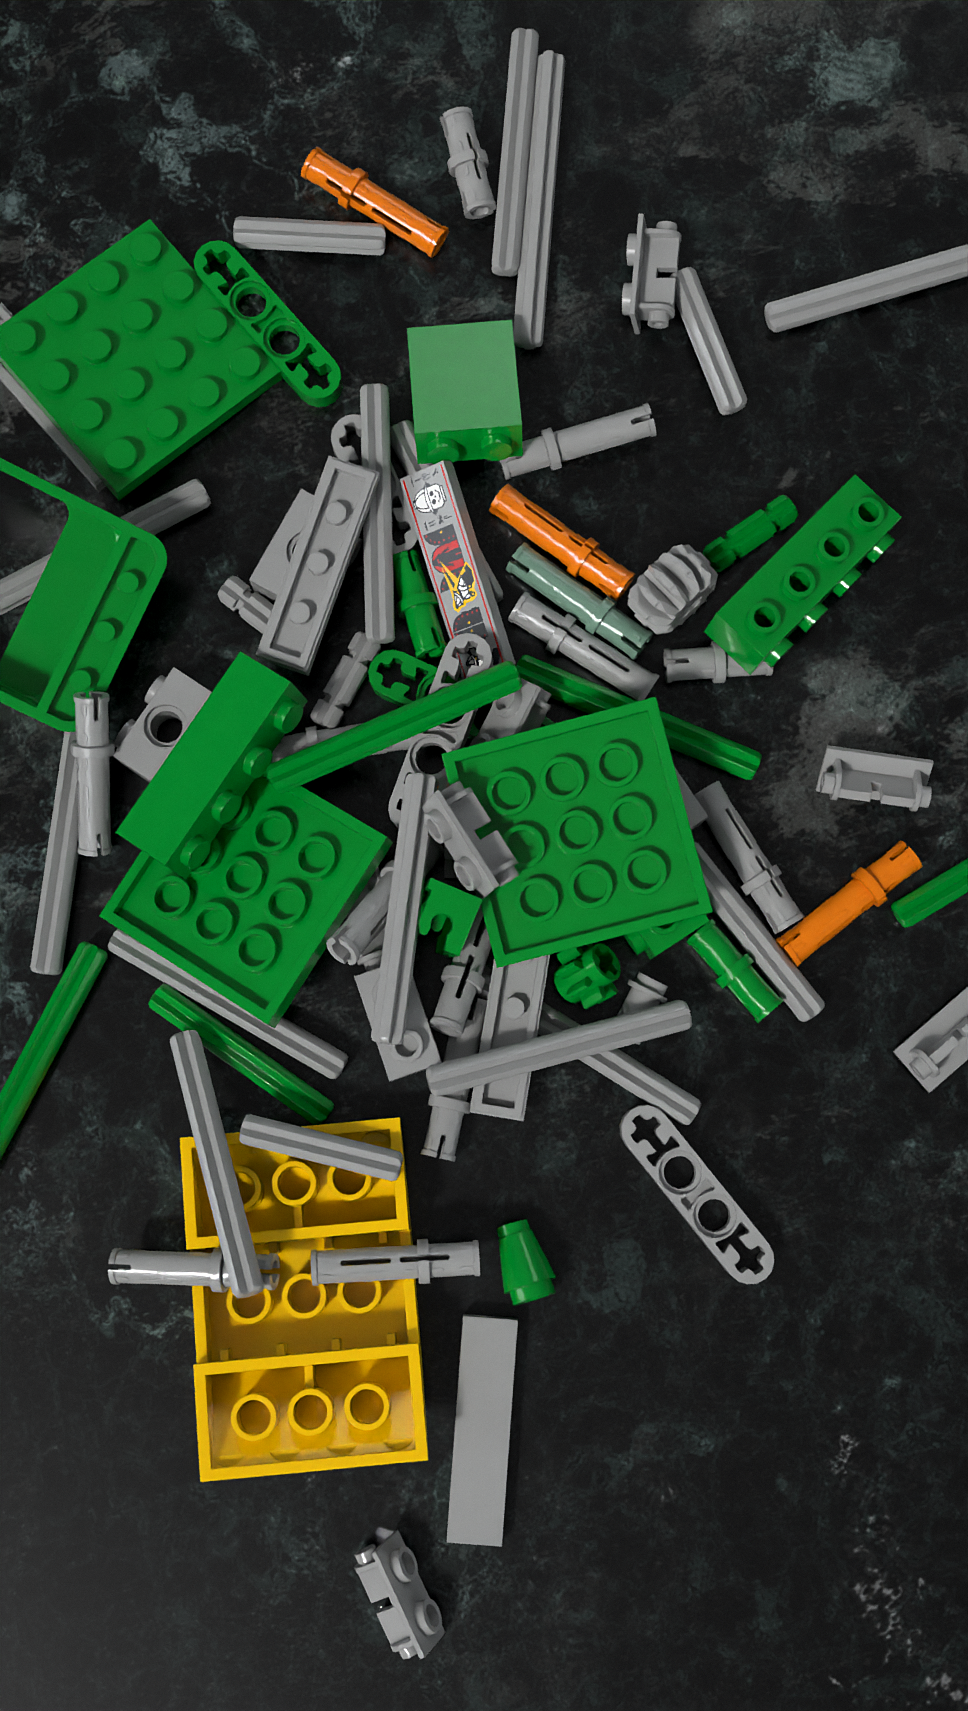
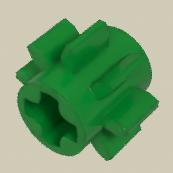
[554,943,621,1009]

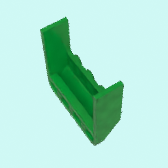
[0,458,167,732]

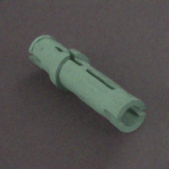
[506,542,653,661]

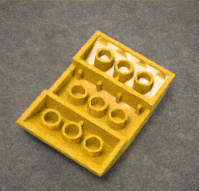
[180,1117,428,1482]

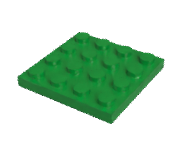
[0,219,282,500]
[441,697,713,968]
[99,770,393,1028]

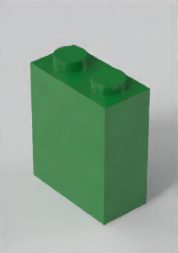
[407,320,523,464]

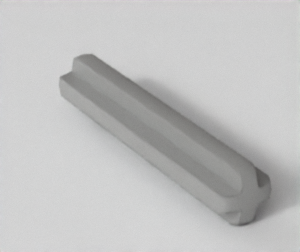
[233,216,386,256]
[670,267,747,415]
[239,1114,403,1181]

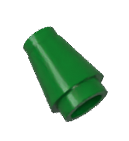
[496,1219,556,1306]

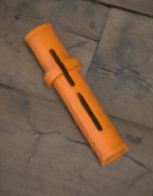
[301,147,449,258]
[489,483,636,602]
[775,840,922,967]

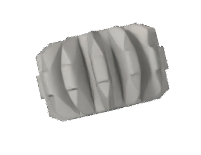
[627,544,718,634]

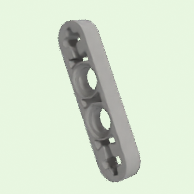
[388,633,494,829]
[619,1105,774,1284]

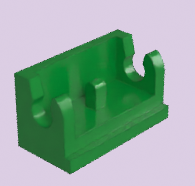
[418,878,483,958]

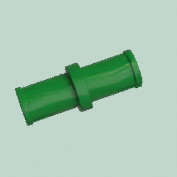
[393,550,447,661]
[686,919,784,1023]

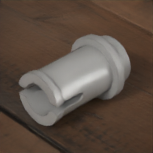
[617,972,668,1045]

